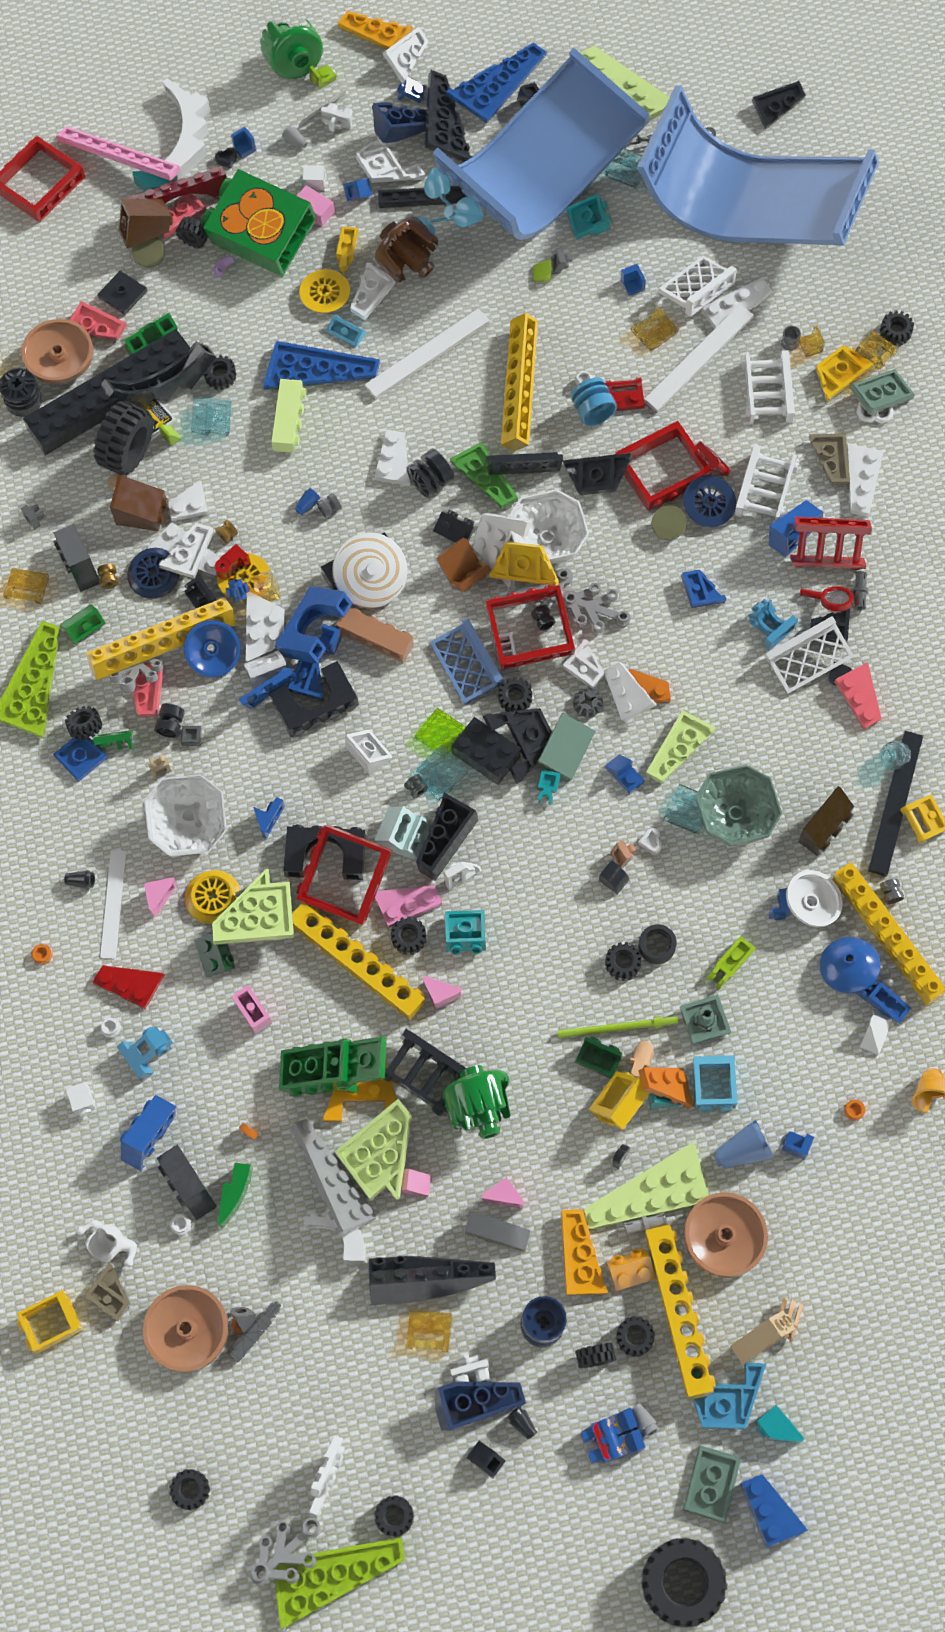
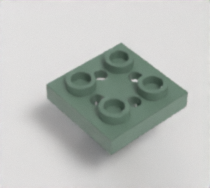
[680,995,731,1045]

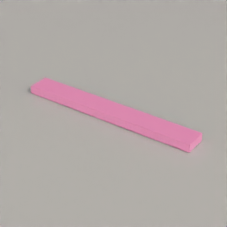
[56,126,180,181]

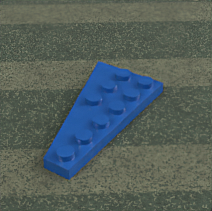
[446,42,547,124]

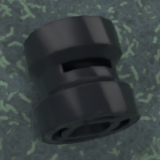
[531,605,556,631]

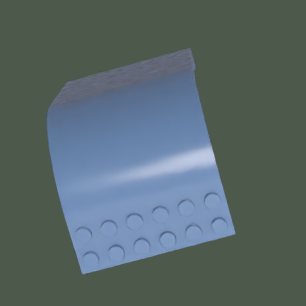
[433,47,650,240]
[637,86,879,246]

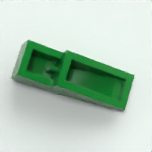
[217,1163,253,1228]

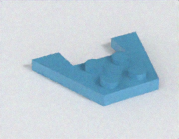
[691,1363,766,1430]

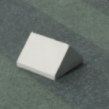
[344,730,392,775]

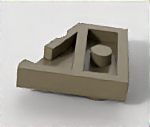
[84,1263,131,1321]

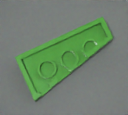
[450,442,518,509]

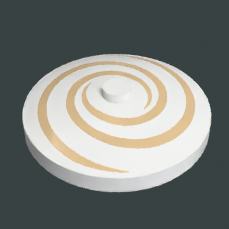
[332,533,407,608]

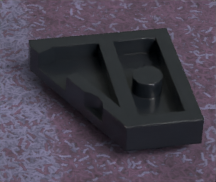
[810,608,850,643]

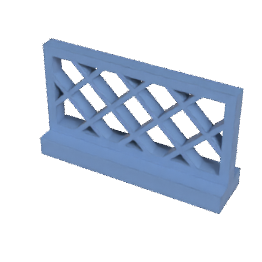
[430,618,504,705]

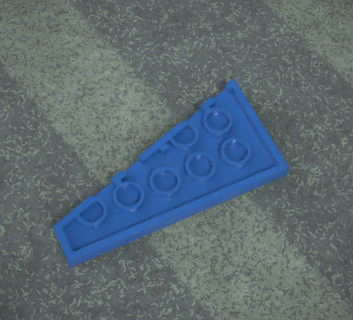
[263,341,380,390]

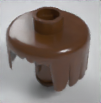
[375,216,438,282]

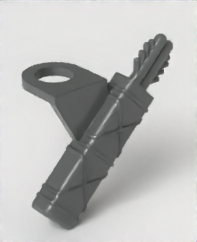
[227,1301,281,1362]

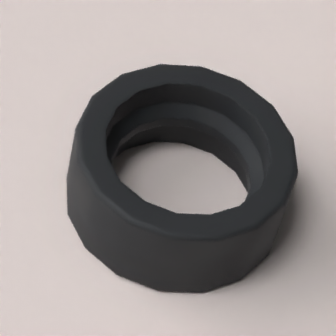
[638,924,677,964]

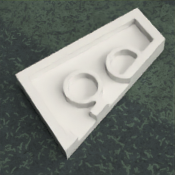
[382,27,429,82]
[350,262,396,320]

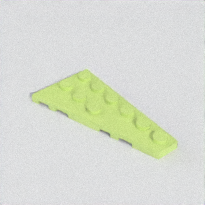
[580,46,670,120]
[584,1142,708,1230]

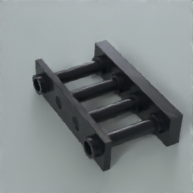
[384,1028,466,1117]

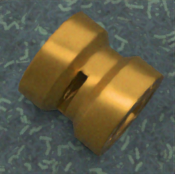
[97,564,119,589]

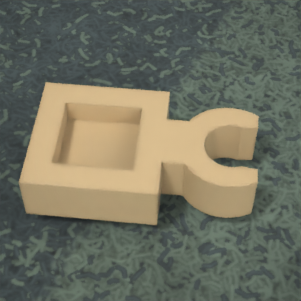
[148,754,172,778]

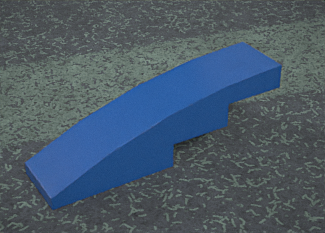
[846,959,912,1024]

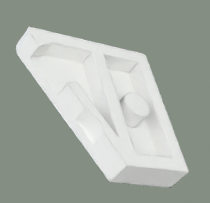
[444,862,481,891]

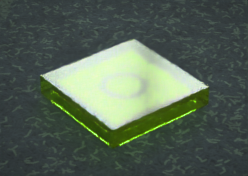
[415,707,466,759]

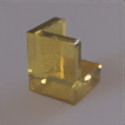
[799,326,825,357]
[253,570,280,602]

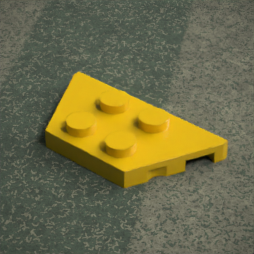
[816,345,880,402]
[489,541,559,586]

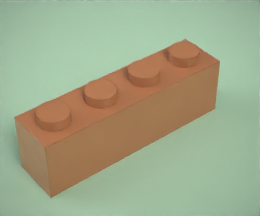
[336,608,414,663]

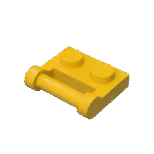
[900,794,945,844]

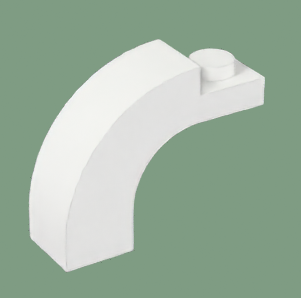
[304,1209,366,1264]

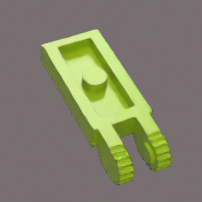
[706,936,756,990]

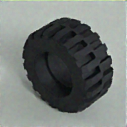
[93,401,154,475]
[641,1538,727,1627]

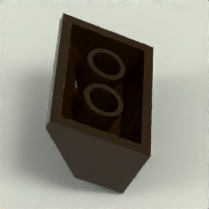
[798,786,854,856]

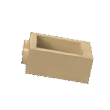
[730,1311,795,1365]

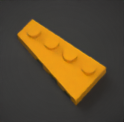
[338,11,413,50]
[560,1209,608,1295]

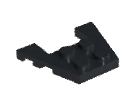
[482,708,552,784]

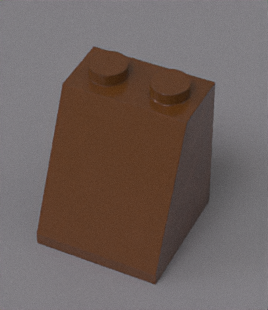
[118,199,173,248]
[110,475,169,531]

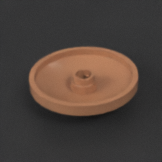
[21,319,94,384]
[684,1192,768,1278]
[143,1285,229,1372]

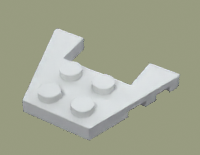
[356,139,425,183]
[473,513,532,588]
[309,1436,345,1520]

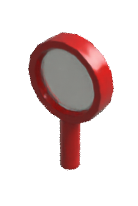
[800,586,853,612]

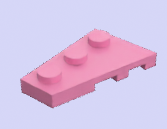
[375,886,443,928]

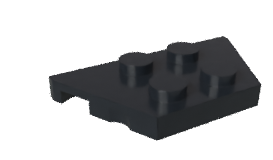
[563,453,632,495]

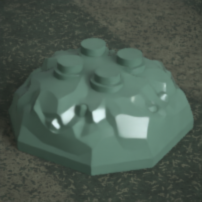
[695,765,782,846]

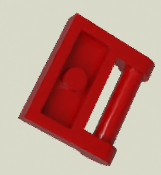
[605,377,645,411]
[695,441,731,477]

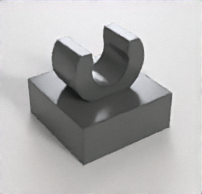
[550,248,572,273]
[20,504,45,530]

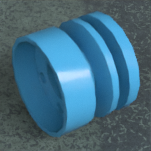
[570,377,617,426]

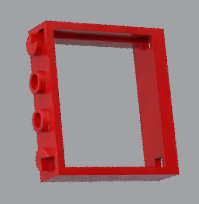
[0,135,86,223]
[615,421,712,511]
[486,584,575,670]
[296,825,393,925]

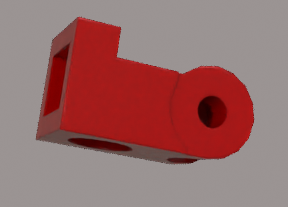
[214,544,251,580]

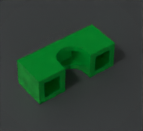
[120,312,178,356]

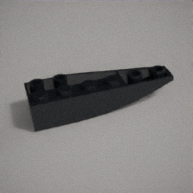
[369,1256,496,1305]

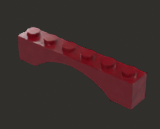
[127,166,227,204]

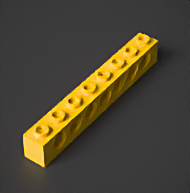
[501,313,538,452]
[86,597,235,680]
[832,862,945,1007]
[292,902,425,1021]
[645,1225,716,1401]

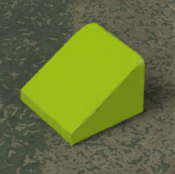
[533,260,551,281]
[158,423,182,446]

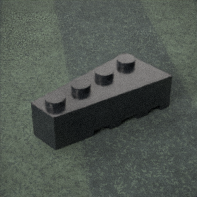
[416,792,479,881]

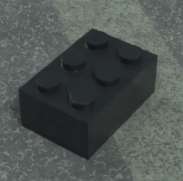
[451,717,521,785]

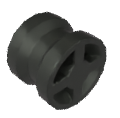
[404,774,428,798]

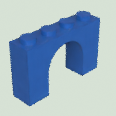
[275,586,352,664]

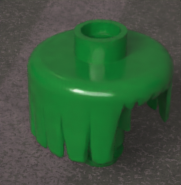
[260,20,323,79]
[442,1065,511,1139]

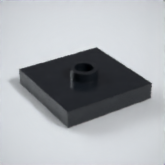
[97,271,148,315]

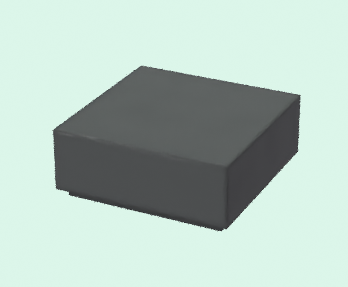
[181,726,202,746]

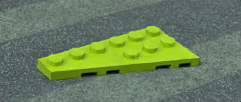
[0,621,60,739]
[273,1537,405,1630]

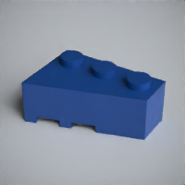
[769,500,823,558]
[740,1474,809,1547]

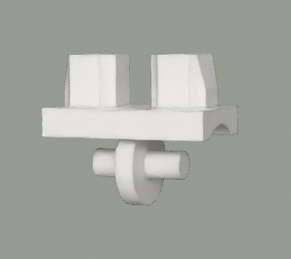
[321,103,353,132]
[450,1352,490,1382]

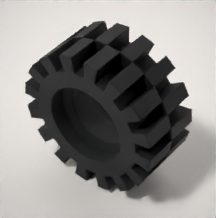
[175,216,208,249]
[880,310,914,346]
[204,355,237,390]
[498,677,532,712]
[65,706,103,741]
[390,916,427,955]
[605,942,642,981]
[616,1316,655,1357]
[575,1343,616,1369]
[169,1469,210,1510]
[374,1495,414,1537]

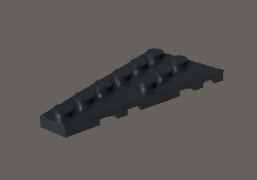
[425,69,473,162]

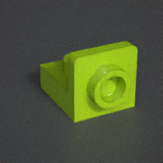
[309,64,337,89]

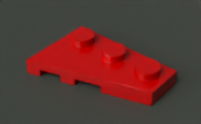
[93,965,165,1010]

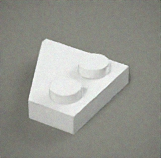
[168,481,208,522]
[563,639,604,689]

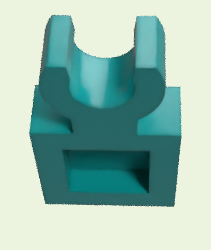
[538,770,561,805]

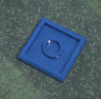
[53,737,108,782]

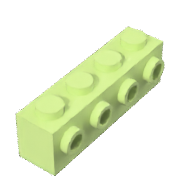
[271,379,306,453]

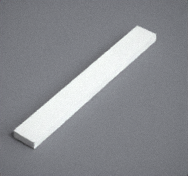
[644,304,753,413]
[365,308,489,399]

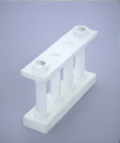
[741,351,795,424]
[734,445,799,521]

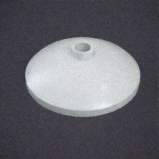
[786,870,843,927]

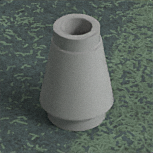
[282,126,308,150]
[632,1404,659,1438]

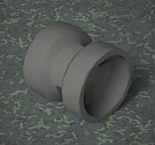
[781,326,801,351]
[317,493,342,518]
[880,878,904,904]

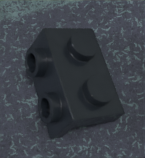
[433,510,478,543]

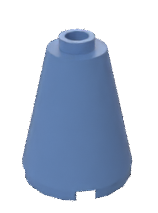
[713,1120,774,1169]

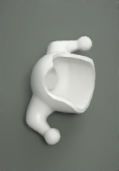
[76,1220,137,1267]

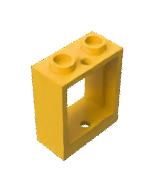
[588,1071,650,1130]
[16,1290,84,1354]

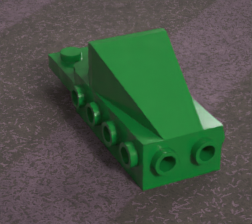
[279,1036,387,1097]

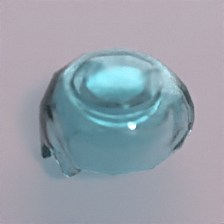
[879,741,911,770]

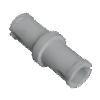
[624,1213,667,1236]

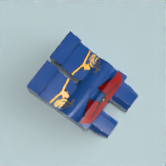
[580,1407,646,1464]

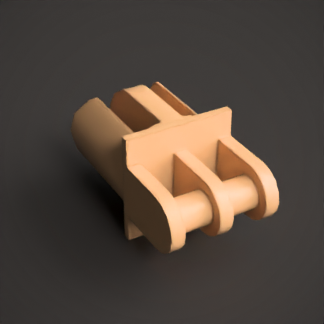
[629,1041,654,1077]
[779,1298,804,1343]

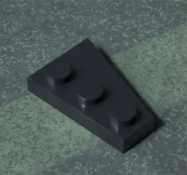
[752,81,806,130]

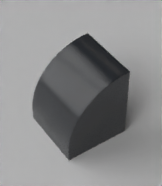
[599,860,629,895]
[466,1440,506,1479]

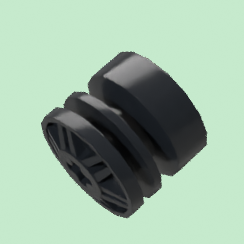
[0,368,42,417]
[406,448,454,498]

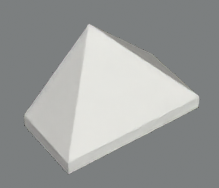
[859,1011,892,1055]

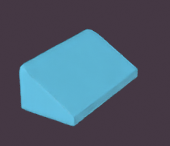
[326,315,367,347]

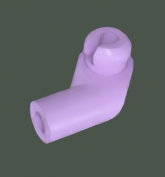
[213,255,234,277]

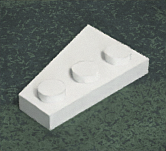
[375,430,410,486]
[159,523,214,579]
[604,662,657,722]

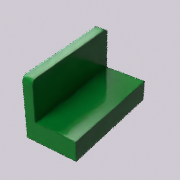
[60,604,106,644]

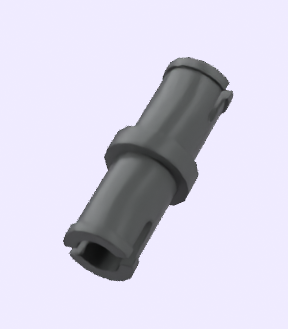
[853,571,868,610]

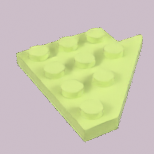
[212,869,294,945]
[334,1099,412,1200]

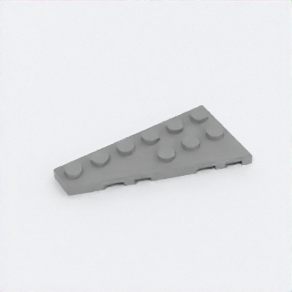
[290,1119,377,1235]

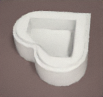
[638,828,662,854]

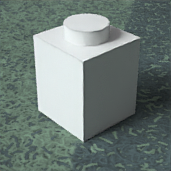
[300,165,326,191]
[66,1082,96,1116]

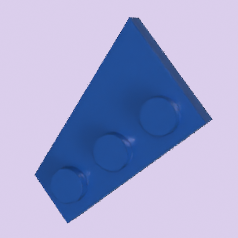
[239,667,297,710]

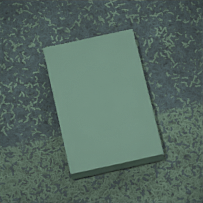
[850,369,915,414]
[537,713,596,781]
[683,1445,741,1524]

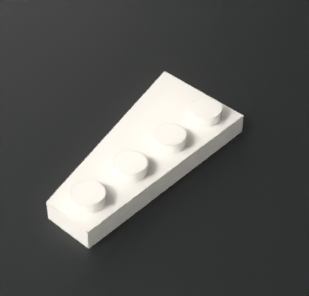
[702,277,772,329]
[847,443,884,517]
[147,522,220,579]

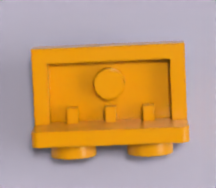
[606,1249,656,1291]

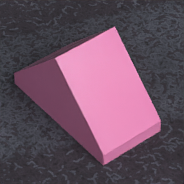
[144,877,177,917]
[423,976,462,1009]
[387,1169,431,1196]
[482,1177,524,1209]

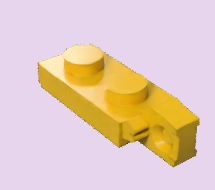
[336,226,359,273]

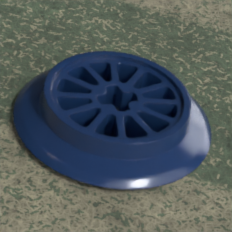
[684,476,736,527]
[127,548,180,599]

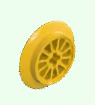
[299,269,350,313]
[217,553,271,601]
[185,870,241,924]

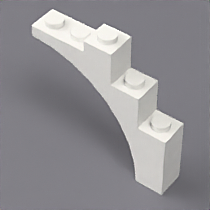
[162,78,210,180]

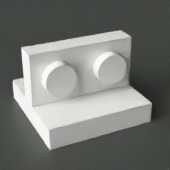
[243,651,286,689]

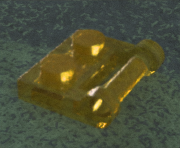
[631,308,679,352]
[855,331,897,370]
[3,568,49,604]
[406,1310,452,1353]

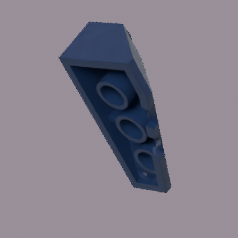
[372,102,427,143]
[435,1381,526,1431]

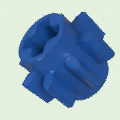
[225,579,250,601]

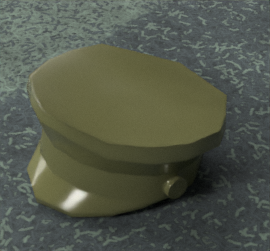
[131,237,165,268]
[651,505,687,541]

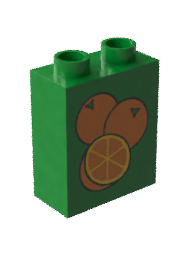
[202,169,317,277]

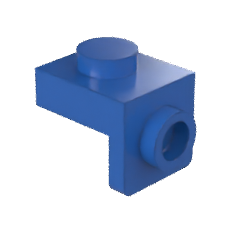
[397,78,425,103]
[768,888,791,920]

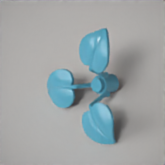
[418,167,485,235]

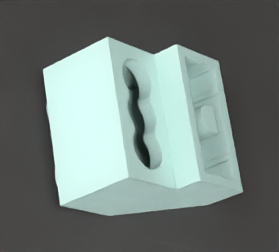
[374,806,433,859]

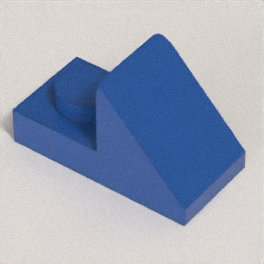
[605,754,645,795]
[253,797,285,839]

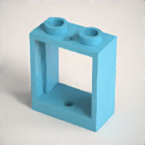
[692,1055,738,1112]

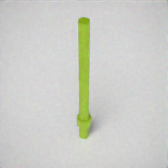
[557,1016,678,1038]

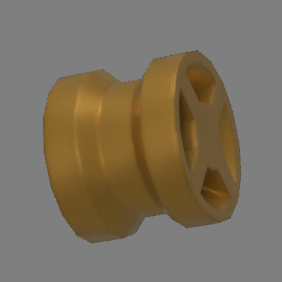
[215,520,238,543]

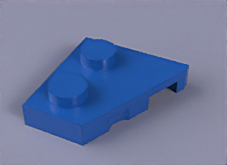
[681,569,727,608]
[288,660,324,701]

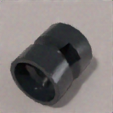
[154,703,185,738]

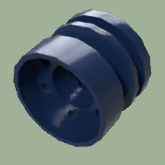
[520,1296,567,1347]

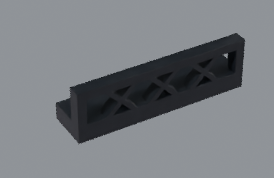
[486,452,563,475]

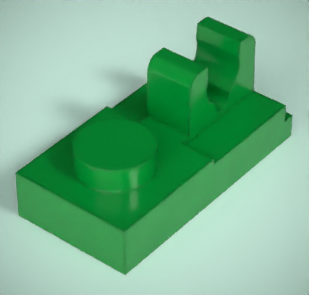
[93,730,134,751]

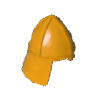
[911,1068,945,1113]

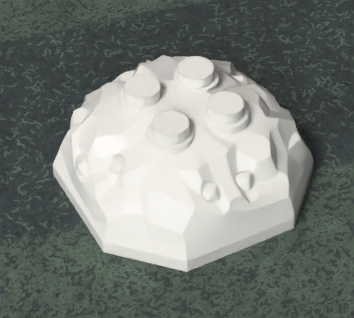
[508,489,589,564]
[144,774,227,856]

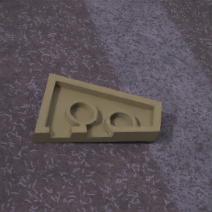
[809,433,850,486]

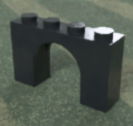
[269,661,359,737]
[283,824,366,880]

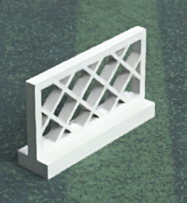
[658,256,737,317]
[764,616,854,694]

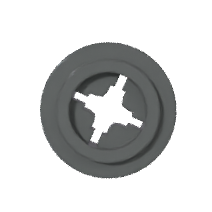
[573,687,603,717]

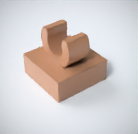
[610,841,637,867]

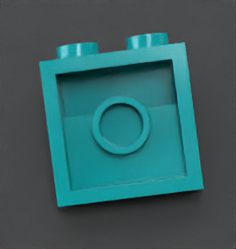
[566,194,613,239]
[445,910,486,955]

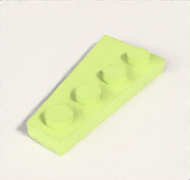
[646,710,716,784]

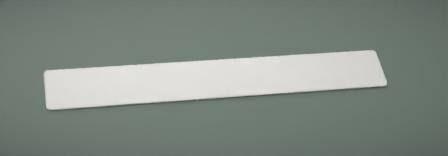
[100,850,126,959]

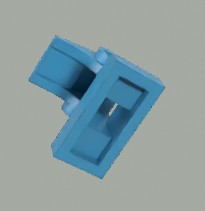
[748,599,798,651]
[117,1026,173,1078]

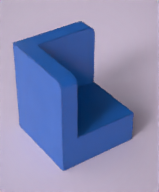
[231,127,256,159]
[343,178,372,201]
[620,264,646,296]
[319,624,341,655]
[782,1131,814,1160]

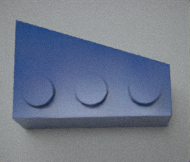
[120,1095,176,1171]

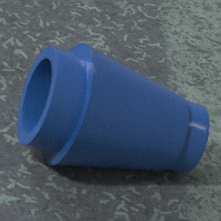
[294,488,320,515]

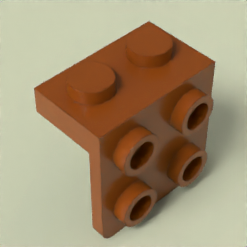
[437,538,491,592]

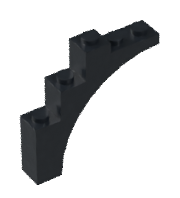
[101,341,216,410]

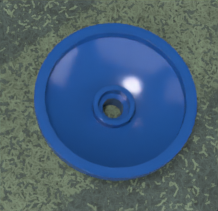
[184,620,241,677]
[819,937,880,994]

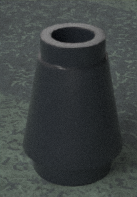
[64,870,95,889]
[507,1406,537,1440]

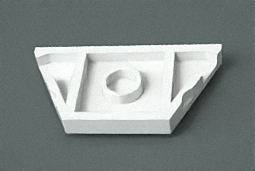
[246,592,284,663]

